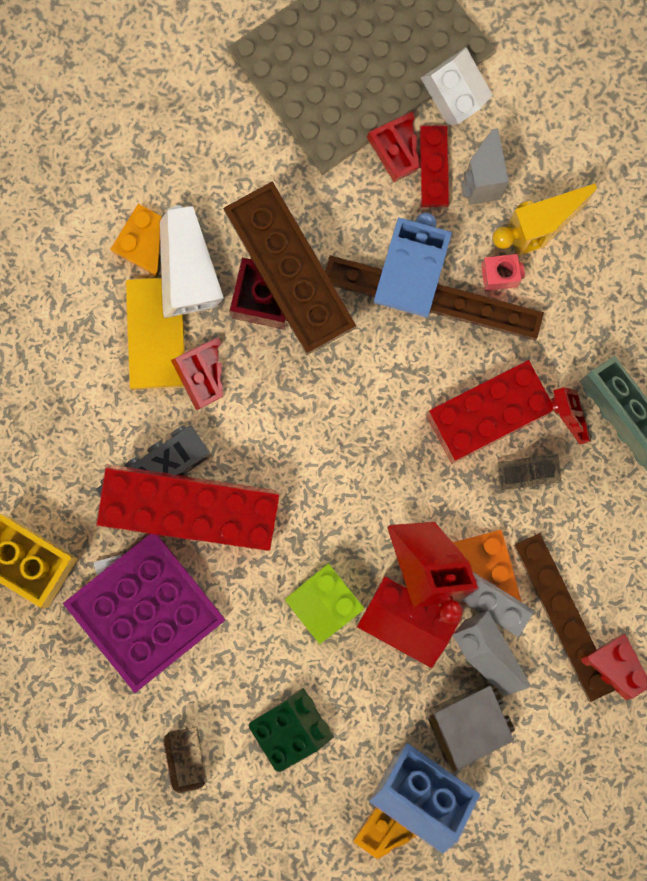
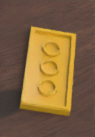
[126,278,185,390]

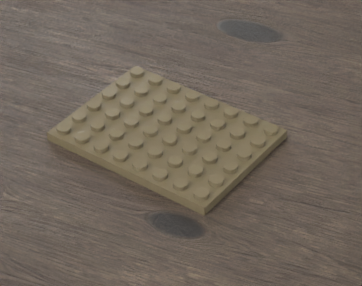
[227,0,496,176]

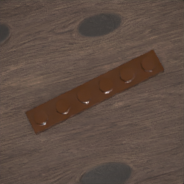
[513,533,615,702]

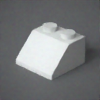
[421,48,493,125]

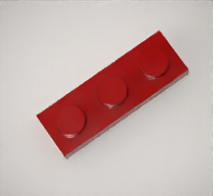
[420,126,449,207]

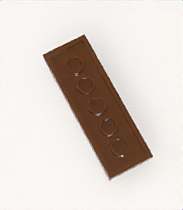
[223,181,357,356]

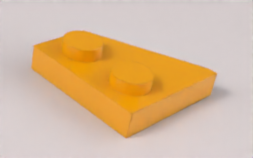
[110,203,162,277]
[353,807,417,859]

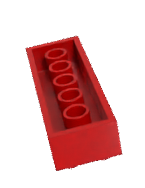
[96,464,280,551]

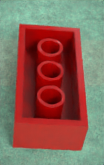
[426,360,554,464]

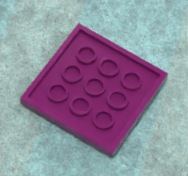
[62,534,226,693]

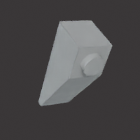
[452,611,531,696]

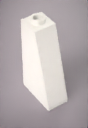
[160,205,224,318]

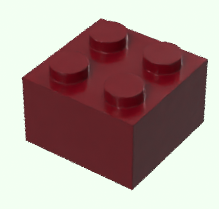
[229,257,287,330]

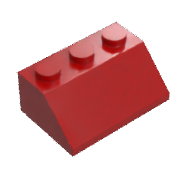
[357,576,461,668]

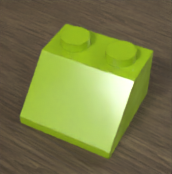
[285,563,365,645]

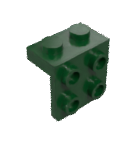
[249,688,334,772]

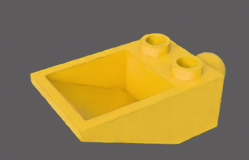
[492,183,597,256]

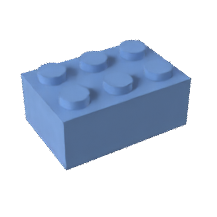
[369,743,480,854]

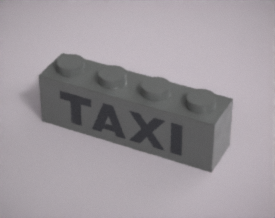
[96,425,212,496]

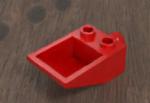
[387,522,479,624]

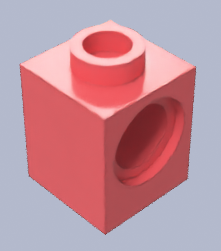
[481,254,525,291]

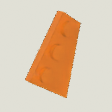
[453,529,522,602]

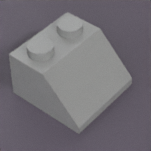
[461,128,509,205]

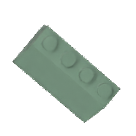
[579,356,647,471]

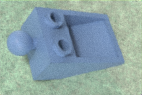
[374,212,452,318]

